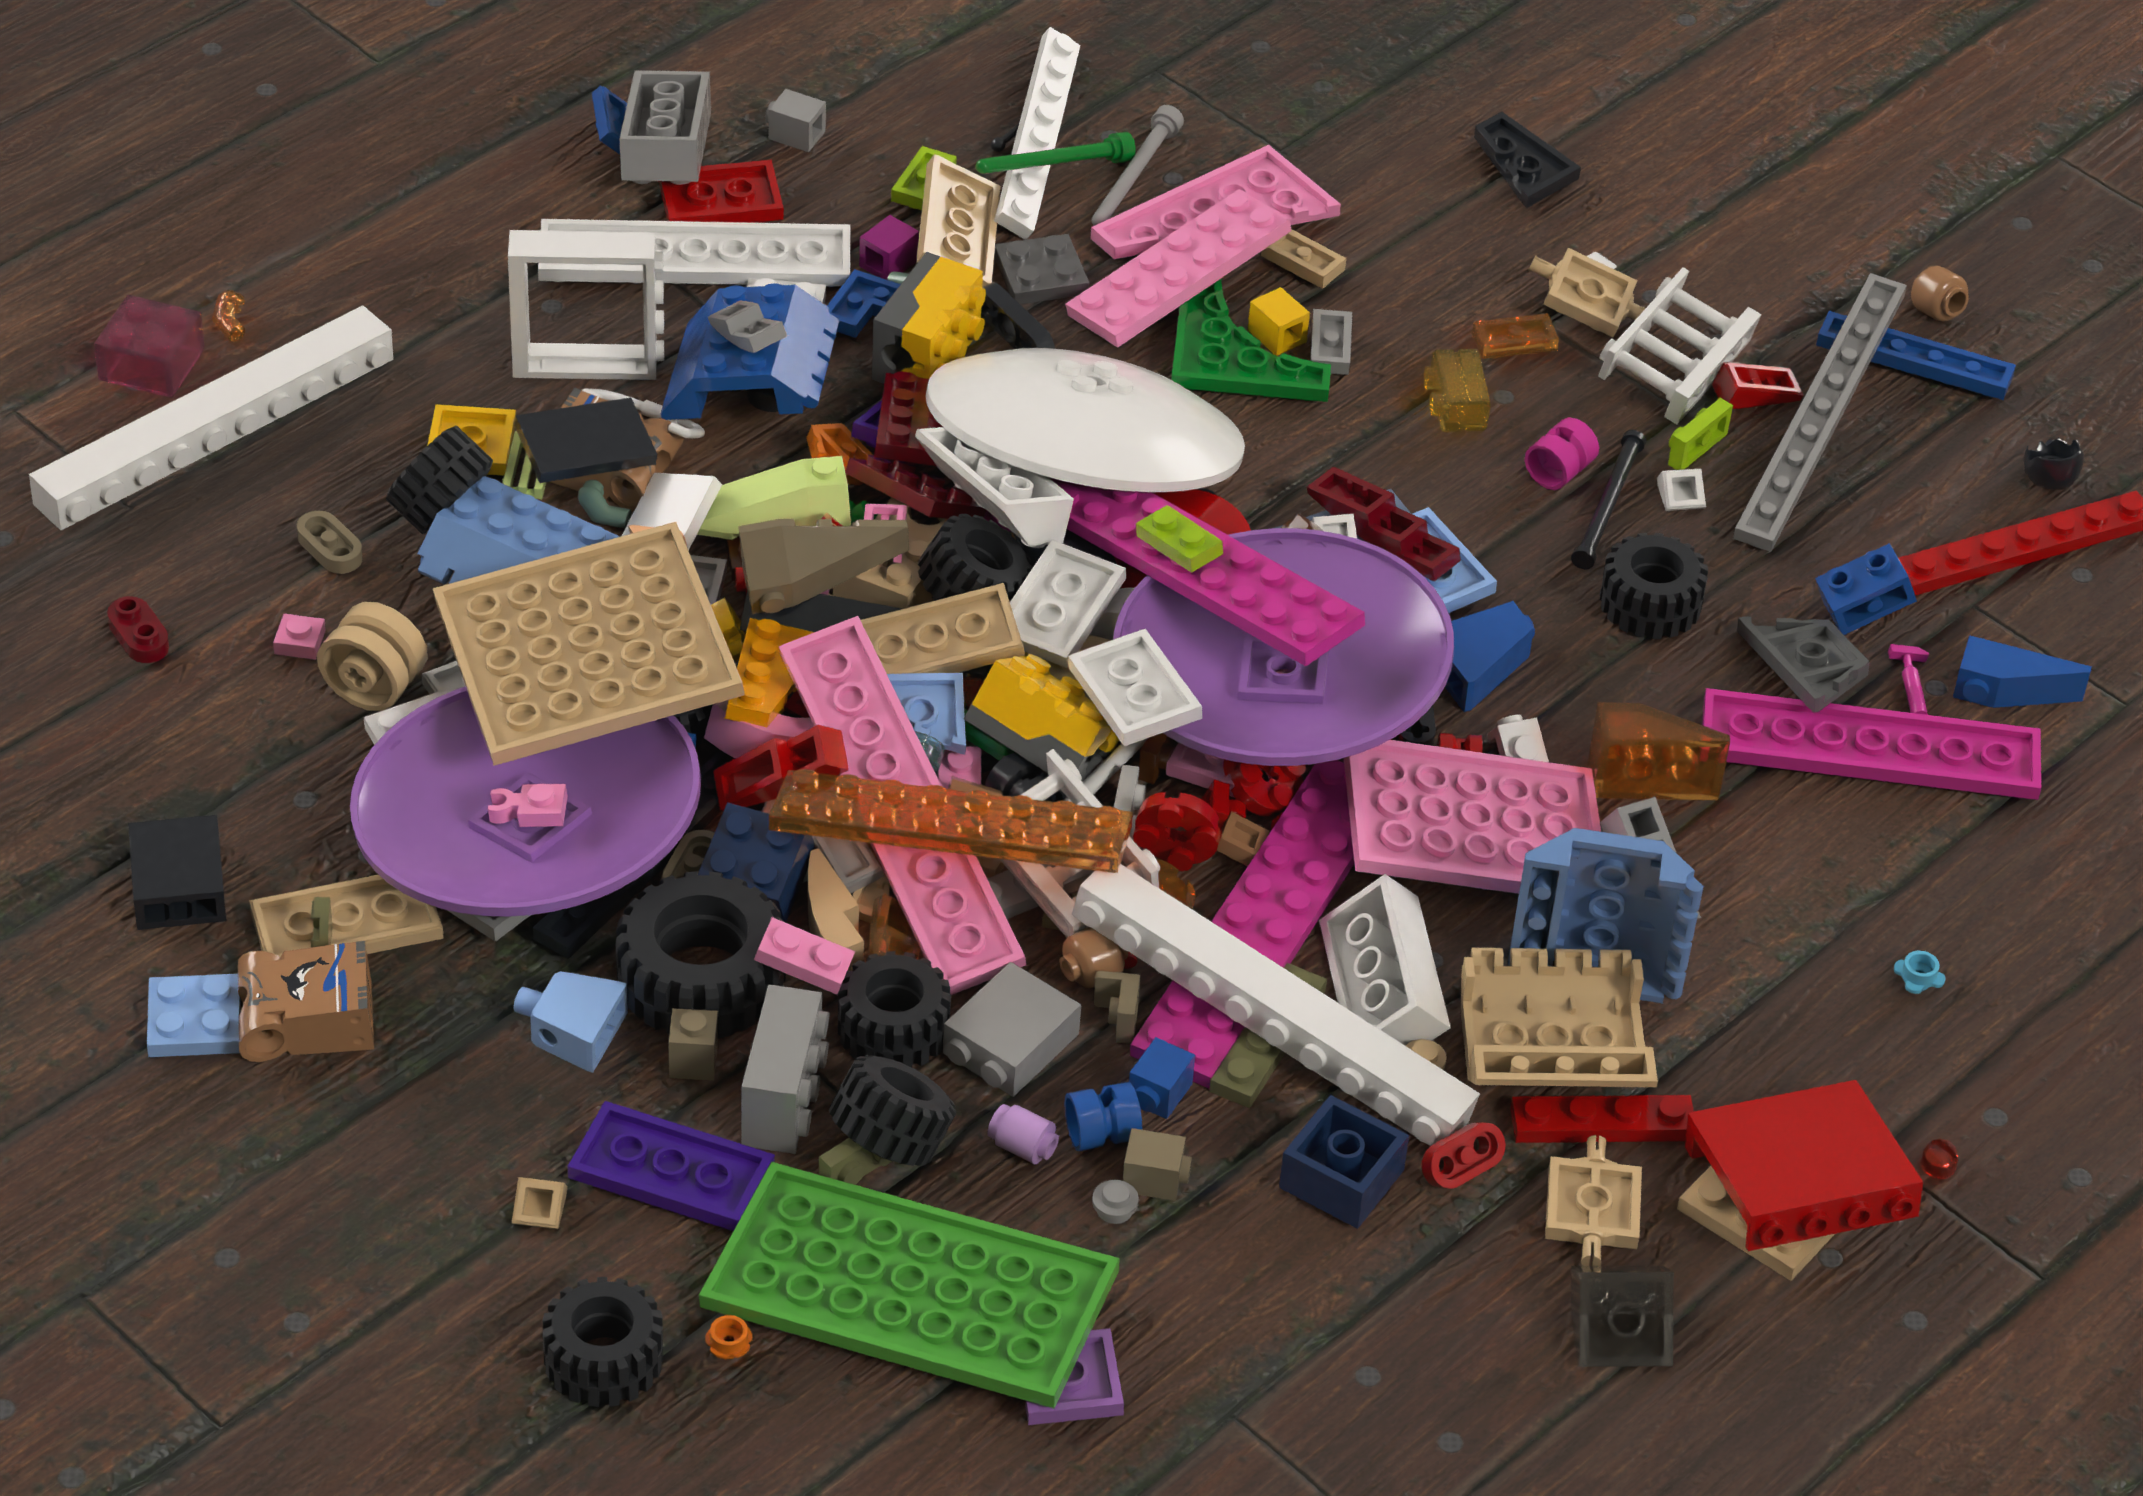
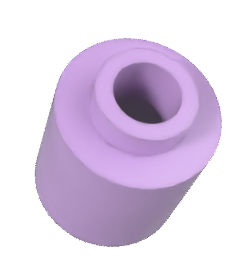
[988,1104,1059,1164]

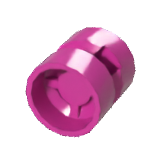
[1525,417,1599,490]

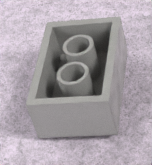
[741,984,829,1154]

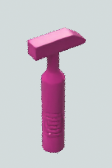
[1888,644,1929,715]

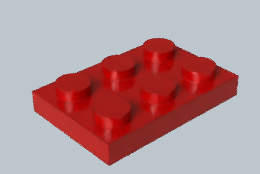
[659,160,784,223]

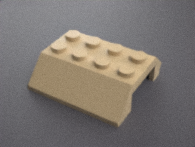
[1461,948,1658,1087]

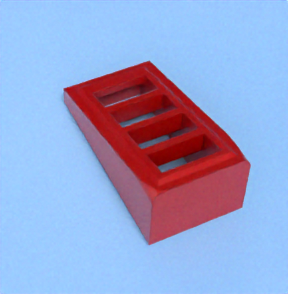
[1712,362,1803,409]

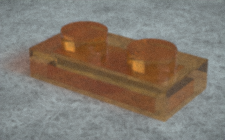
[1472,313,1559,359]

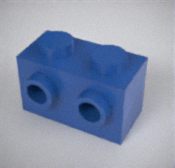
[1815,543,1917,635]

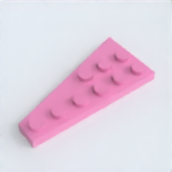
[1091,145,1341,259]

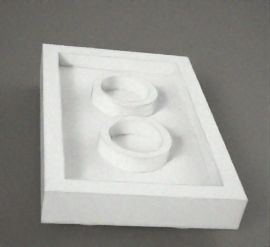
[1010,540,1126,668]
[1068,629,1202,746]

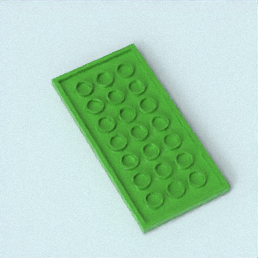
[699,1162,1119,1409]

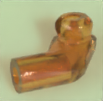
[212,290,245,342]

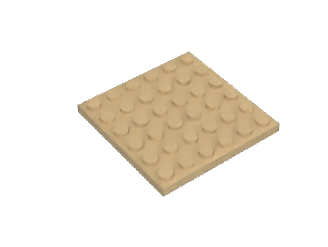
[433,522,745,766]

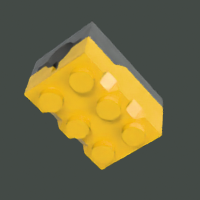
[872,252,986,384]
[964,654,1119,782]

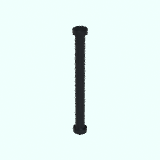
[1571,430,1646,570]

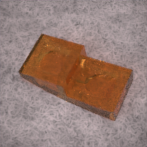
[869,893,921,960]

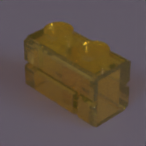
[1424,349,1491,432]

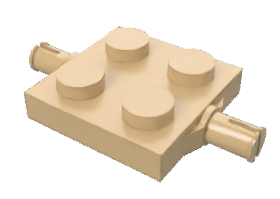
[1528,248,1646,337]
[1545,1135,1642,1268]

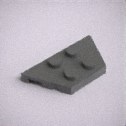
[1737,616,1870,713]

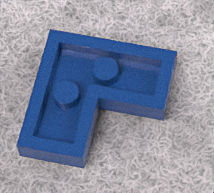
[827,269,901,338]

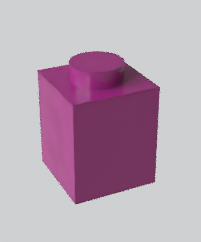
[859,215,919,280]

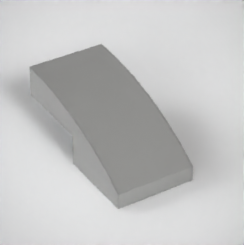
[708,300,787,353]

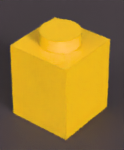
[1248,287,1310,356]

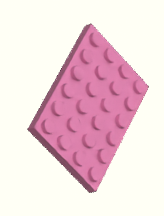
[1344,740,1601,894]

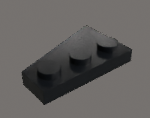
[1474,111,1581,208]

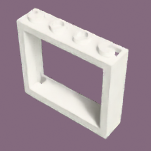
[508,230,664,380]

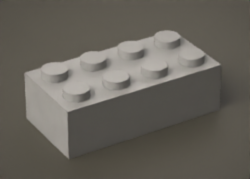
[619,70,711,185]

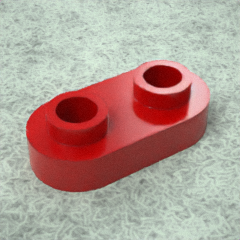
[1422,1122,1505,1189]

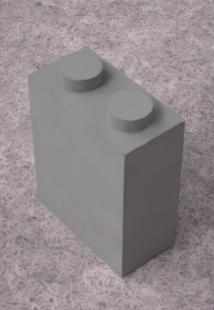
[943,962,1081,1097]

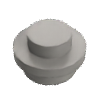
[1092,1180,1139,1224]

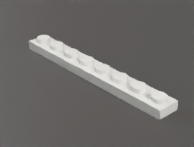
[994,27,1080,240]

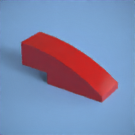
[713,724,849,811]

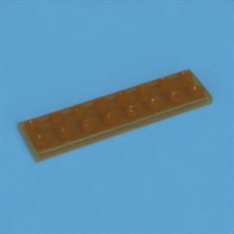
[769,769,1133,873]

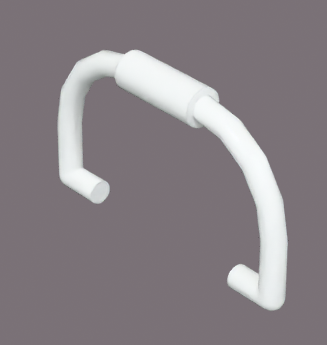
[582,388,705,439]

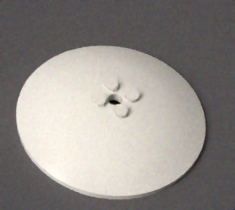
[926,348,1245,492]

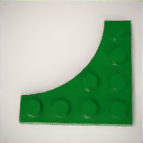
[1171,278,1331,402]

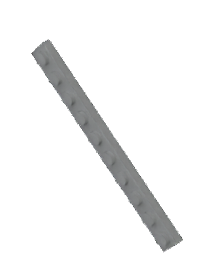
[1733,273,1907,552]

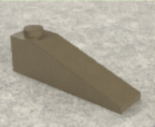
[738,519,909,614]

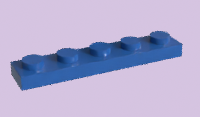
[1816,311,2016,400]

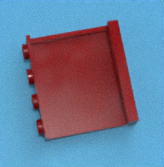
[1685,1080,1923,1251]

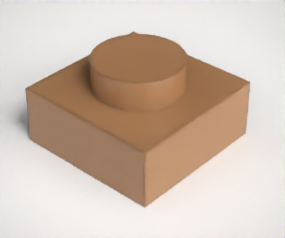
[1217,811,1269,866]

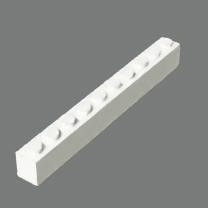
[29,305,393,530]
[1071,857,1480,1146]

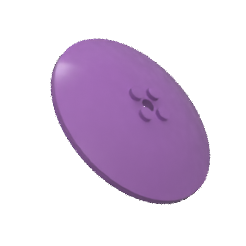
[1113,528,1454,766]
[350,686,701,917]

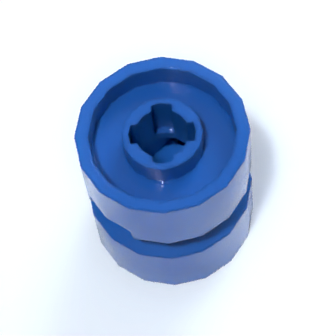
[1064,1082,1142,1151]

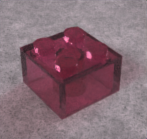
[94,294,205,398]

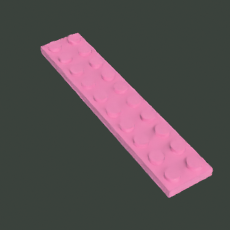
[779,616,1026,995]

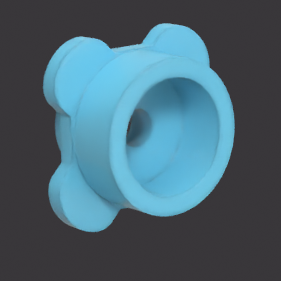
[1893,951,1946,994]

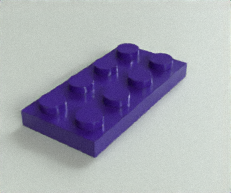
[568,1101,775,1231]

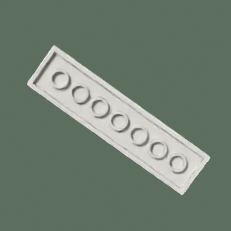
[538,219,850,287]

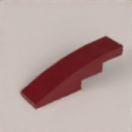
[1307,466,1461,582]

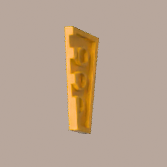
[725,618,814,728]

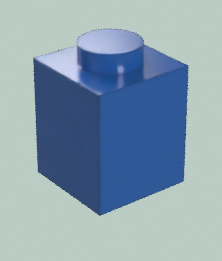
[1129,1037,1195,1119]

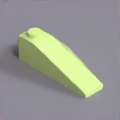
[697,456,851,540]

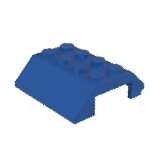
[660,283,839,420]

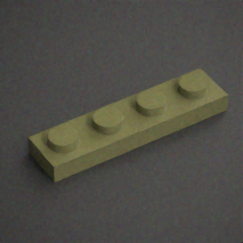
[1209,963,1327,1109]

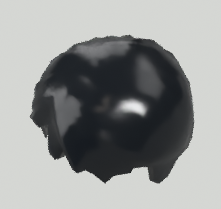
[2023,437,2084,490]

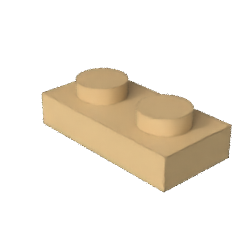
[1261,229,1346,289]

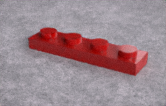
[1510,1095,1694,1143]

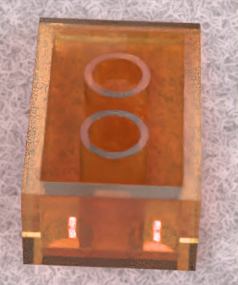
[1587,702,1730,800]

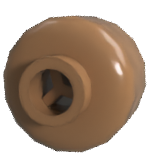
[1911,266,1969,322]
[1059,927,1128,989]

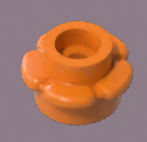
[705,1315,752,1359]

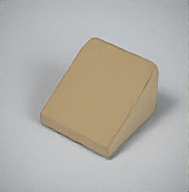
[512,1177,568,1229]

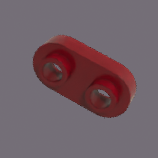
[107,596,169,663]

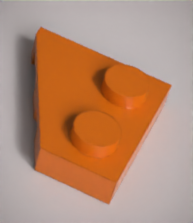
[806,423,873,485]

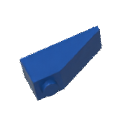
[1953,635,2092,708]

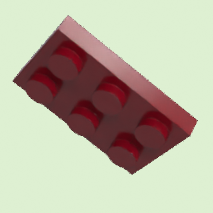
[845,455,986,519]

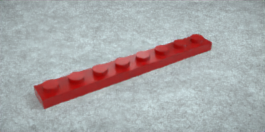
[1898,490,2143,596]

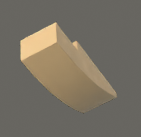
[808,848,864,971]

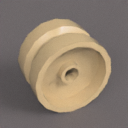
[317,602,428,711]

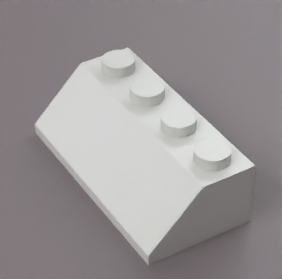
[915,427,1074,548]
[1319,874,1451,1046]

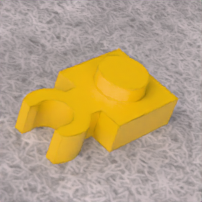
[711,598,746,662]

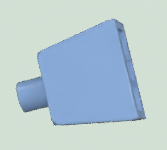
[514,971,628,1073]

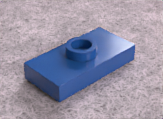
[592,85,627,154]

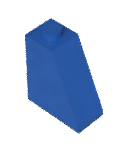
[1445,601,1535,712]

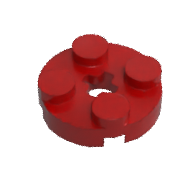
[1223,759,1306,817]
[1133,792,1222,871]

